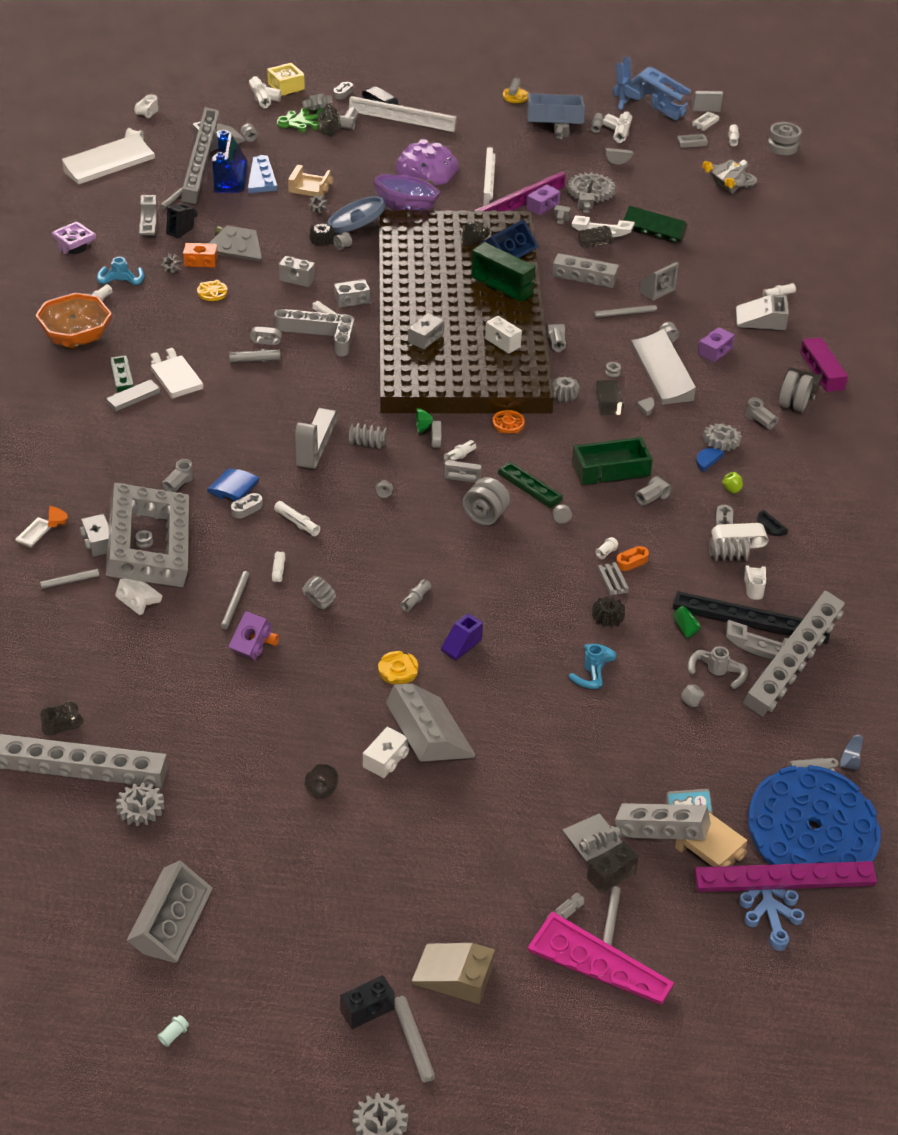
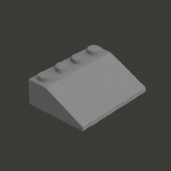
[386,684,476,762]

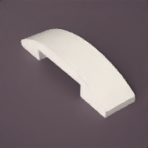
[572,216,634,237]

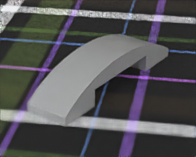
[139,195,157,235]
[726,620,788,659]

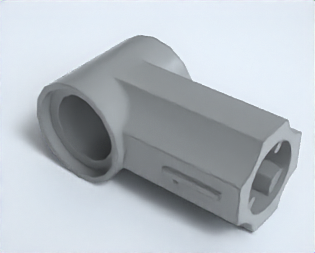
[339,107,359,130]
[547,324,566,352]
[745,398,778,430]
[162,459,193,492]
[635,476,672,506]

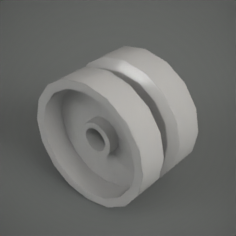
[767,122,802,155]
[778,370,814,413]
[463,477,510,525]

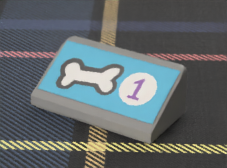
[665,789,713,814]

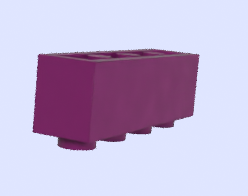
[800,337,848,392]

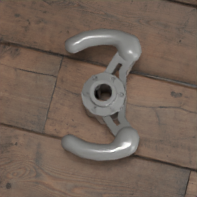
[687,646,748,689]

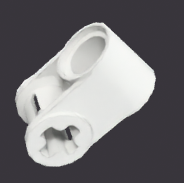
[134,94,159,118]
[744,565,766,600]

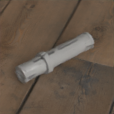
[229,349,281,363]

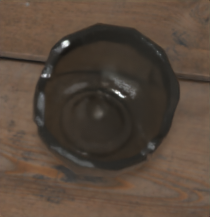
[304,764,339,799]

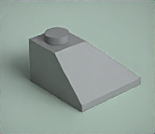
[640,262,679,301]

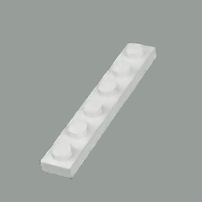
[483,148,495,206]

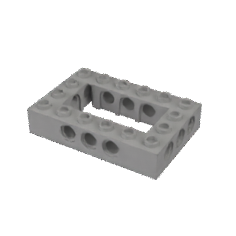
[106,483,189,587]

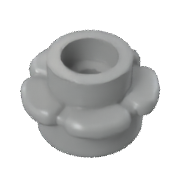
[375,480,393,498]

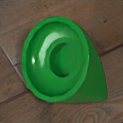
[416,408,433,434]
[673,606,701,638]

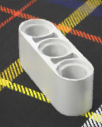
[711,523,768,548]

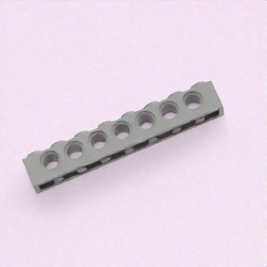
[181,107,219,204]
[743,590,845,717]
[0,734,168,788]

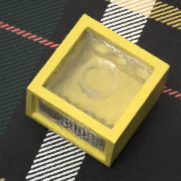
[267,63,305,96]

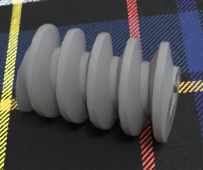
[349,423,387,449]
[709,538,750,561]

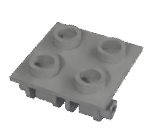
[562,813,624,862]

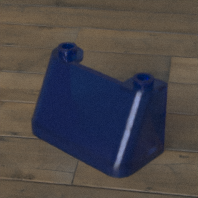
[212,130,248,193]

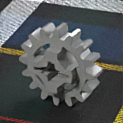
[302,94,333,110]
[703,423,742,451]
[116,782,165,826]
[352,1093,408,1135]

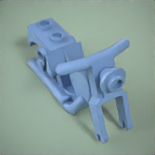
[612,56,691,121]

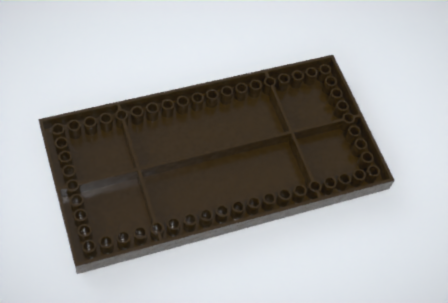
[379,210,554,414]

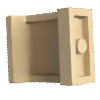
[288,165,333,197]
[675,812,747,867]

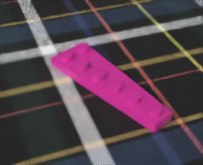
[527,912,674,1005]

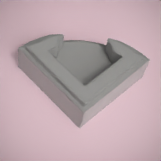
[637,397,654,416]

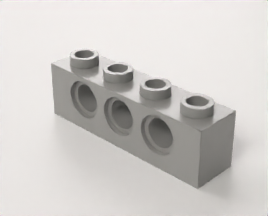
[552,253,619,288]
[615,803,711,840]

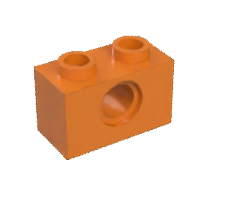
[183,243,218,268]

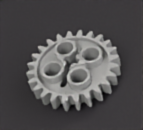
[567,172,616,203]

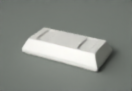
[15,517,52,548]

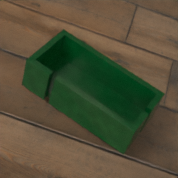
[471,242,536,302]
[572,437,653,485]

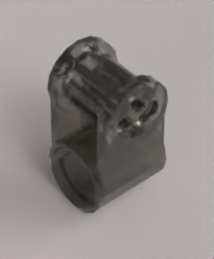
[461,221,490,246]
[40,701,84,735]

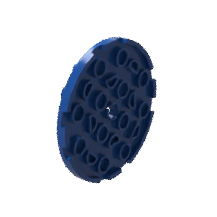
[748,765,881,865]

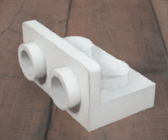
[115,578,162,615]

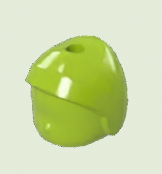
[722,472,743,493]

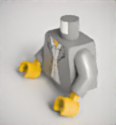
[702,159,749,194]

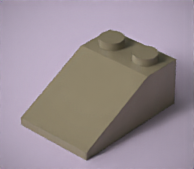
[412,943,495,1004]

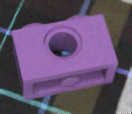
[526,185,560,215]
[698,327,735,362]
[228,611,272,661]

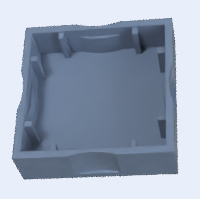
[527,93,585,124]

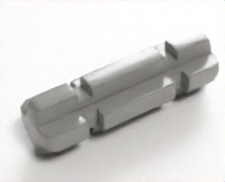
[509,77,520,95]
[547,893,584,919]

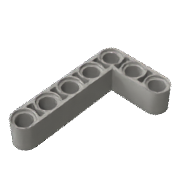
[274,309,354,356]
[295,408,337,469]

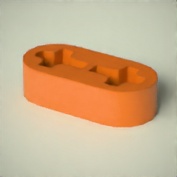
[616,546,649,571]

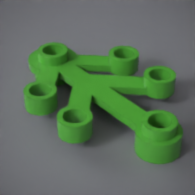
[277,108,328,132]

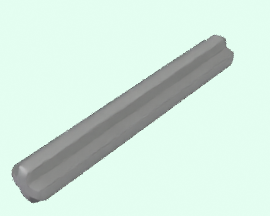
[395,996,435,1083]

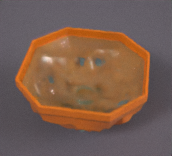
[36,293,112,348]

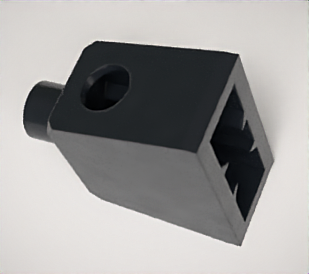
[166,204,197,239]

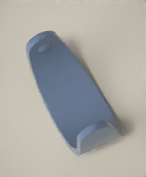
[840,735,863,771]

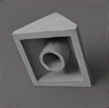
[691,91,723,112]

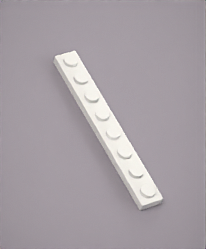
[349,96,456,132]

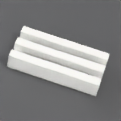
[692,112,719,131]

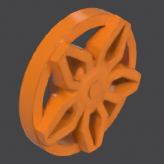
[492,410,525,434]

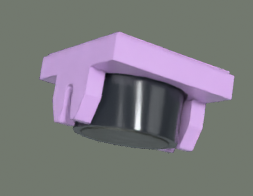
[51,222,96,254]

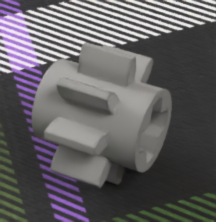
[309,194,328,213]
[161,253,182,274]

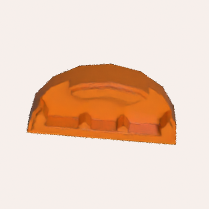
[48,506,68,527]

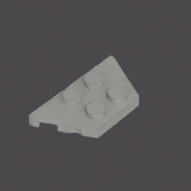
[208,226,263,262]

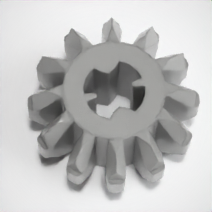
[552,376,580,403]
[302,576,336,609]

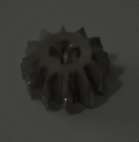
[309,223,335,246]
[592,596,625,629]

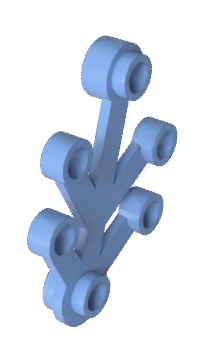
[739,889,804,951]

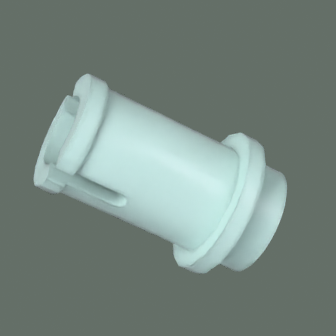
[157,1015,189,1047]

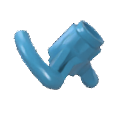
[97,257,145,285]
[569,644,616,689]

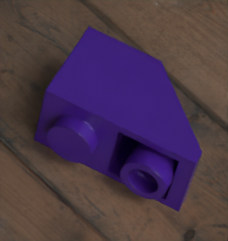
[441,613,483,660]

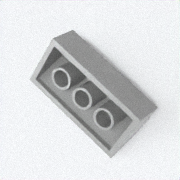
[126,860,213,963]

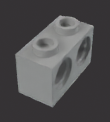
[334,279,370,308]

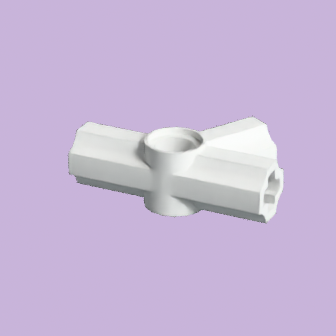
[249,77,282,108]
[603,112,632,143]

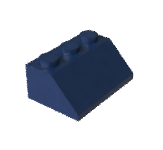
[481,219,539,258]

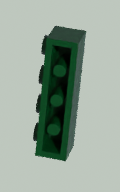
[623,205,688,243]

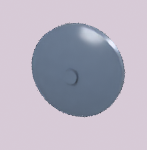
[327,196,386,233]

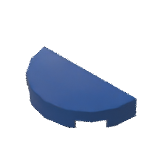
[696,448,725,472]

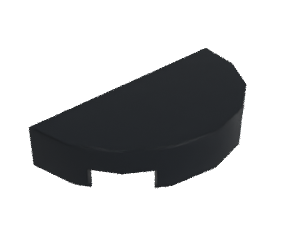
[756,509,788,536]

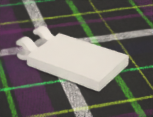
[150,348,203,398]

